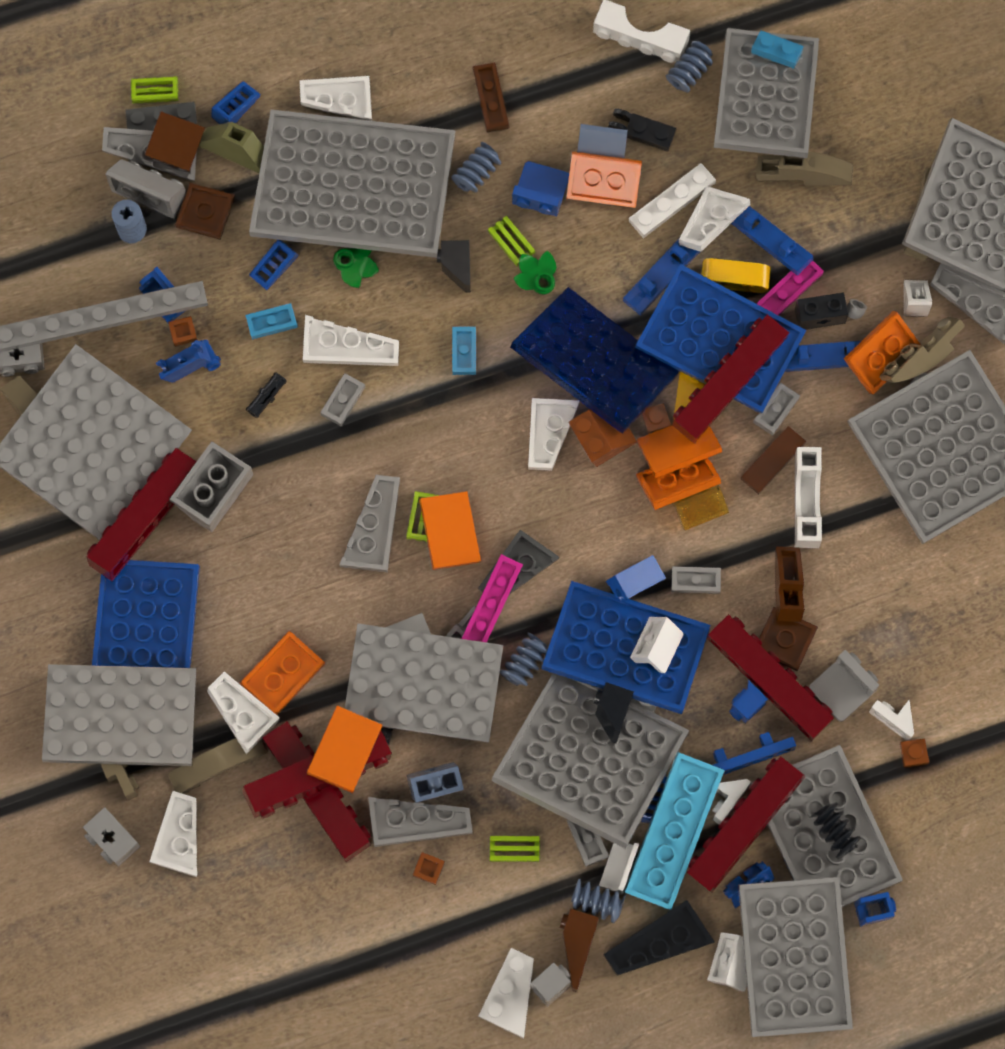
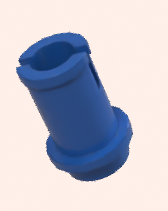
[203,340,221,371]

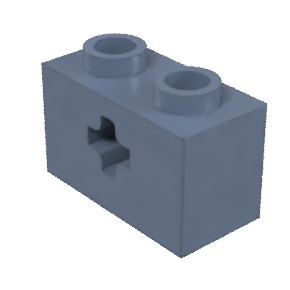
[406,762,464,803]

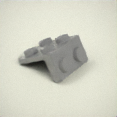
[809,650,879,722]

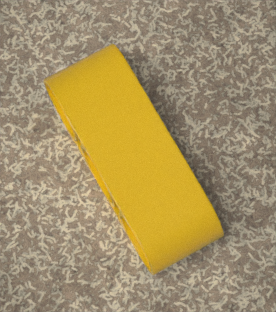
[701,258,771,293]

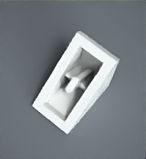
[904,280,932,316]

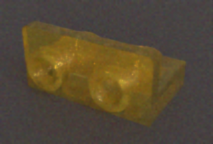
[672,485,729,531]

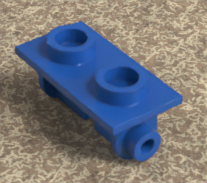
[723,861,775,909]

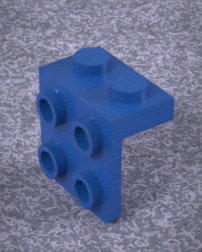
[512,161,569,217]

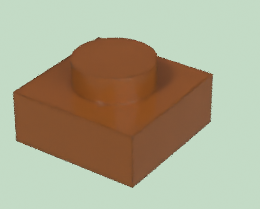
[168,316,197,347]
[641,403,671,434]
[900,738,929,768]
[413,852,445,885]

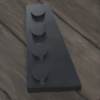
[603,900,715,976]

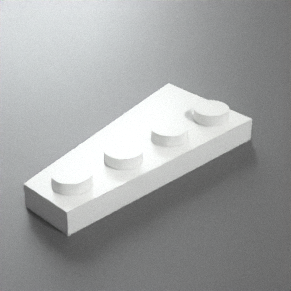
[303,315,399,366]

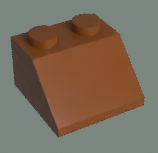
[568,402,637,467]

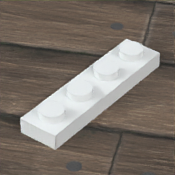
[629,163,716,238]

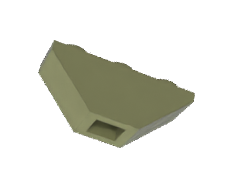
[199,122,264,173]

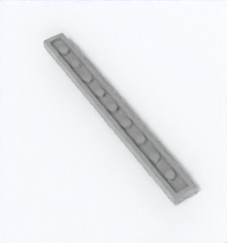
[0,281,208,352]

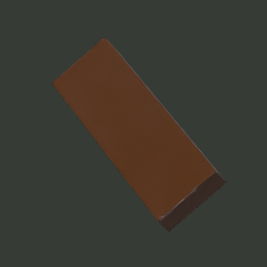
[473,62,509,133]
[741,426,806,495]

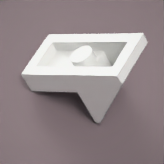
[869,700,914,741]
[713,779,751,825]

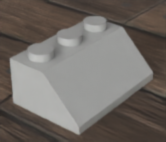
[105,159,186,219]
[170,441,253,532]

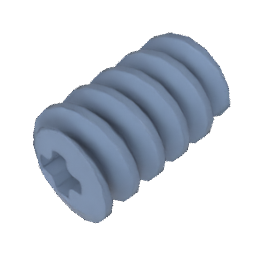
[665,41,713,93]
[451,141,502,193]
[112,200,147,244]
[499,632,548,686]
[571,879,626,923]

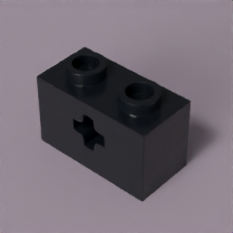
[795,292,848,330]

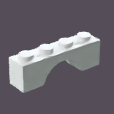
[593,0,690,63]
[795,447,822,548]

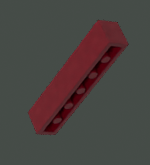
[672,314,789,443]
[86,448,197,581]
[707,614,834,742]
[262,721,371,862]
[243,731,392,819]
[687,756,805,893]

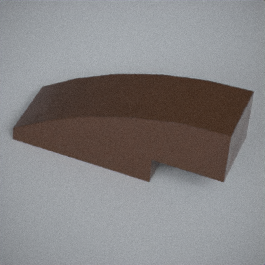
[775,546,805,622]

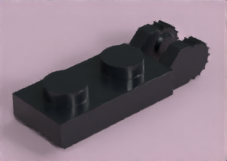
[608,108,676,151]

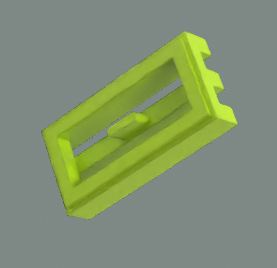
[131,76,179,104]
[488,216,535,267]
[406,491,439,542]
[490,836,540,862]

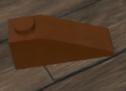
[560,909,599,992]

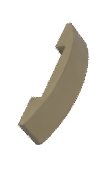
[168,739,267,794]

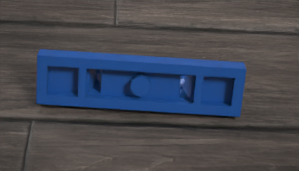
[731,206,814,276]
[623,239,700,316]
[785,340,862,372]
[713,732,796,775]

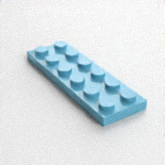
[624,752,725,910]

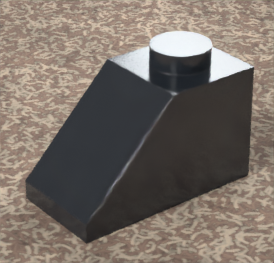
[437,240,471,293]
[593,682,634,744]

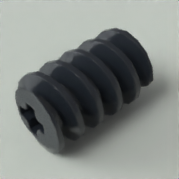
[810,802,861,859]

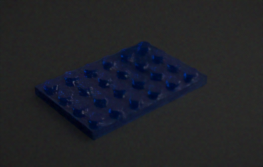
[510,287,679,434]

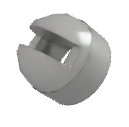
[847,299,867,320]

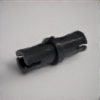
[246,373,287,419]

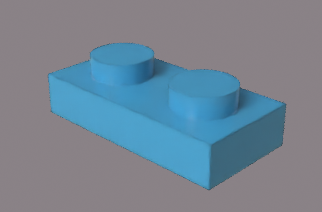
[751,30,804,69]
[246,303,298,340]
[452,327,476,375]

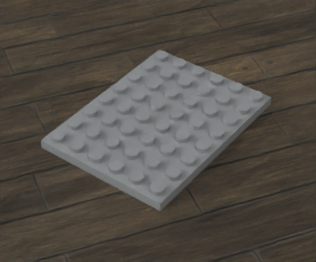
[249,110,455,258]

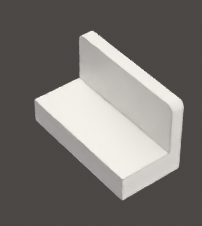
[630,617,683,673]
[599,843,639,895]
[707,932,747,992]

